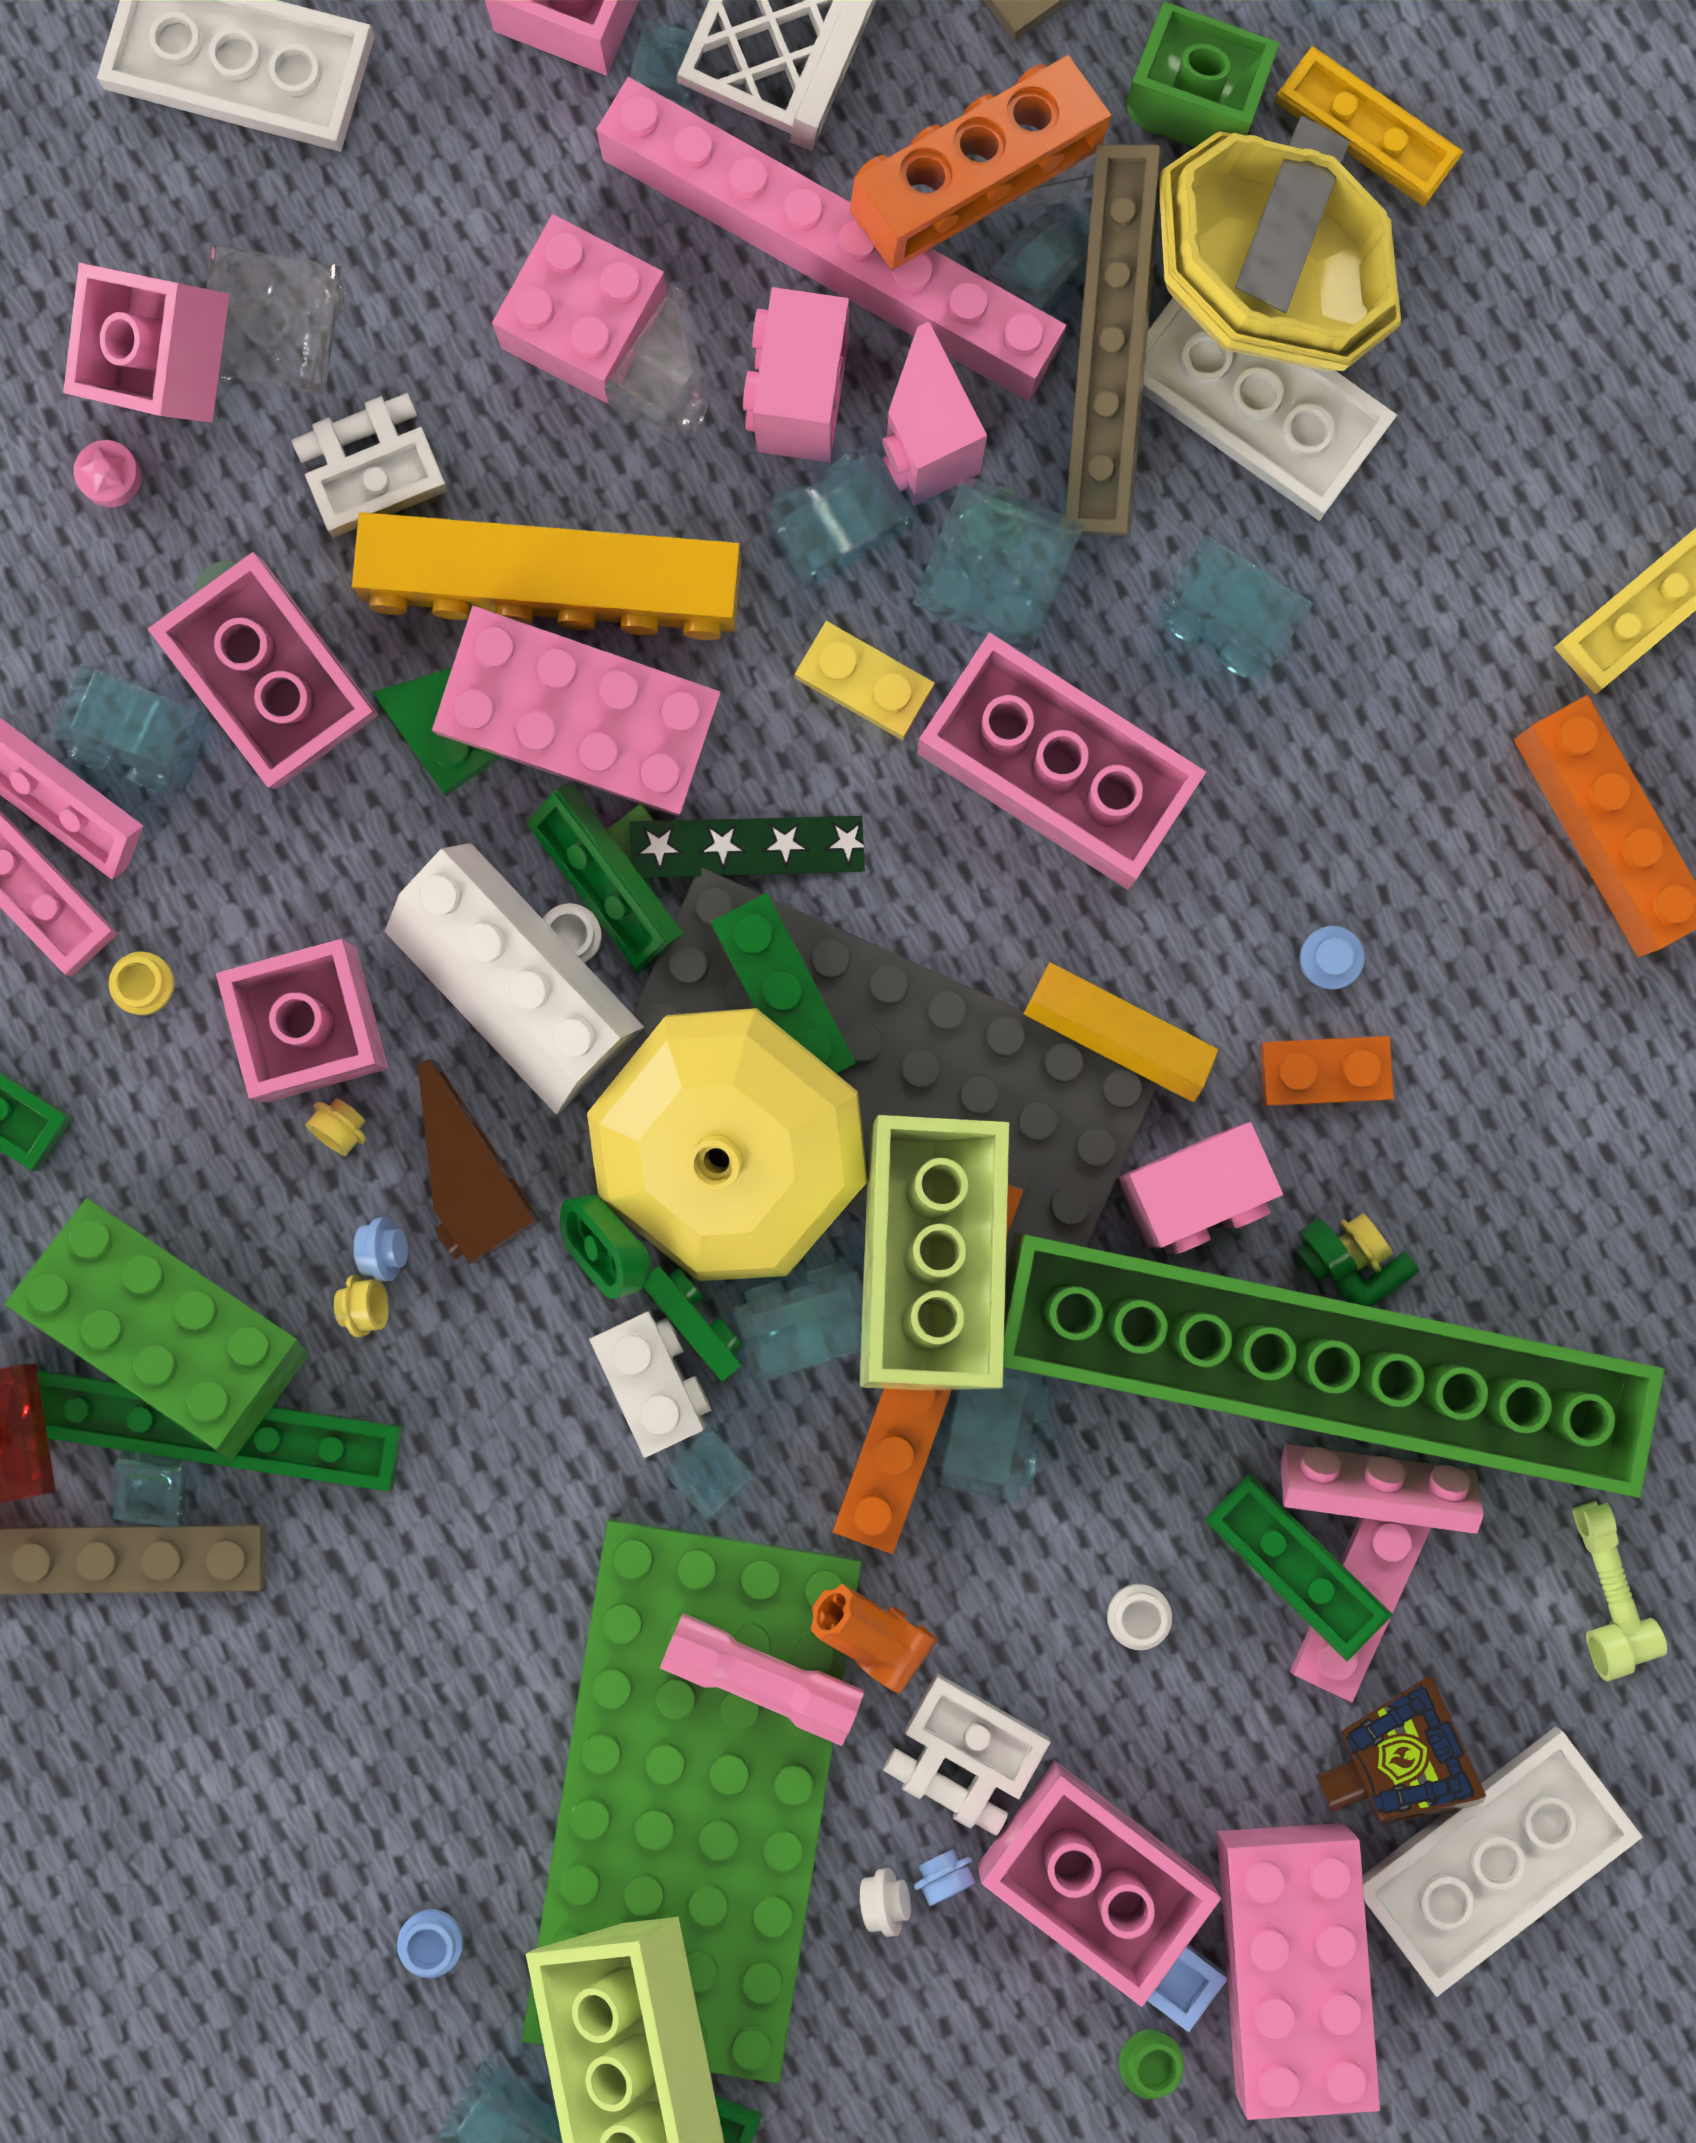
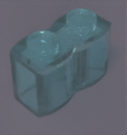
[767,451,915,590]

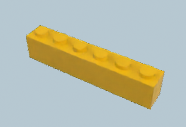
[352,512,742,640]

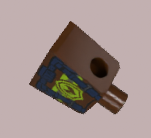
[1316,1676,1486,1825]

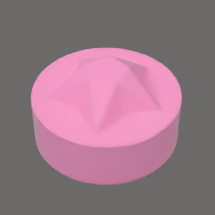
[74,440,142,507]

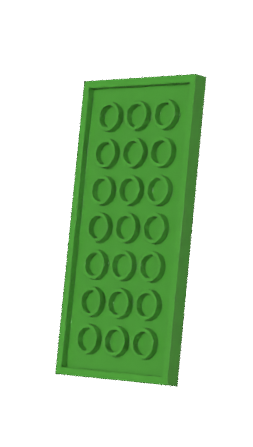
[521,1518,862,2084]

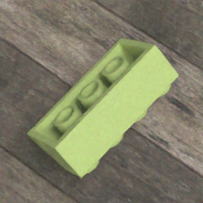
[860,1115,1009,1390]
[526,1917,724,2143]

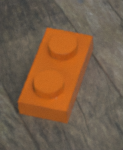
[1260,1036,1394,1107]

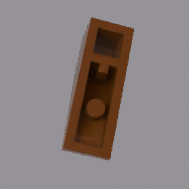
[418,1059,541,1264]

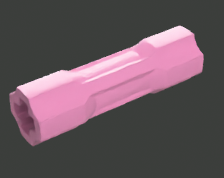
[660,1613,864,1746]

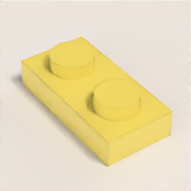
[795,621,935,740]

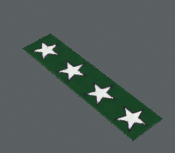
[630,816,865,878]

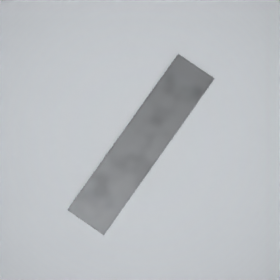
[1235,115,1350,313]

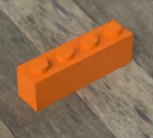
[1513,695,1696,957]

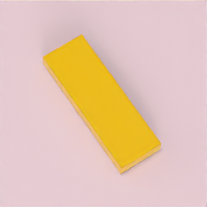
[1274,46,1464,207]
[1023,962,1219,1102]

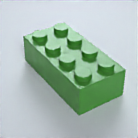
[4,1197,310,1461]

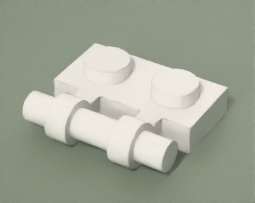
[291,392,448,538]
[883,1673,1051,1836]

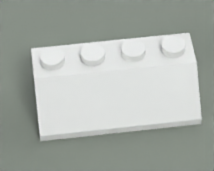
[384,843,645,1115]

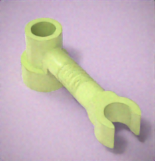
[1572,1501,1667,1682]

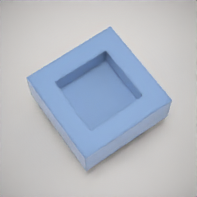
[1147,1944,1228,2032]

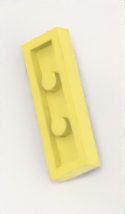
[1554,528,1696,694]

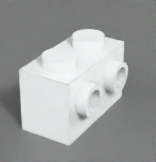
[589,1309,712,1458]

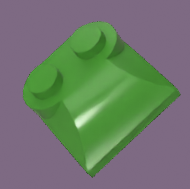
[1126,1,1280,147]

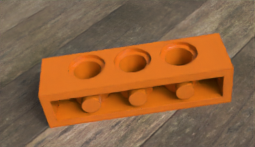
[850,55,1111,271]

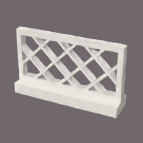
[677,0,877,151]

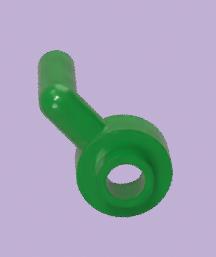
[1295,1217,1420,1307]

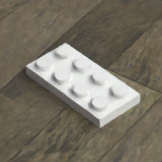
[97,0,375,152]
[1143,297,1397,521]
[1362,1726,1643,1997]

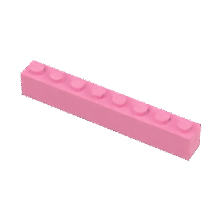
[596,77,1067,403]

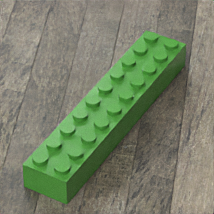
[1003,1233,1665,1498]

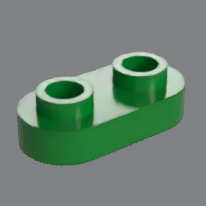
[560,1194,650,1299]

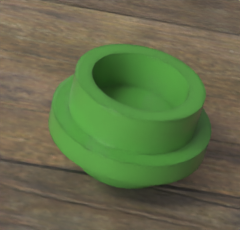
[1118,2029,1184,2099]

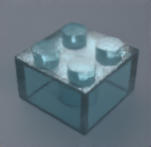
[912,476,1086,654]

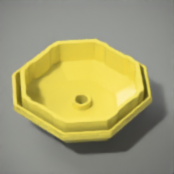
[1159,131,1401,371]
[587,1008,868,1281]

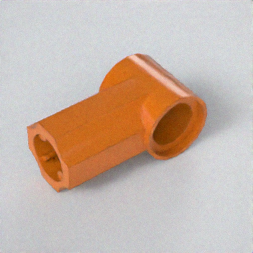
[810,1583,938,1694]

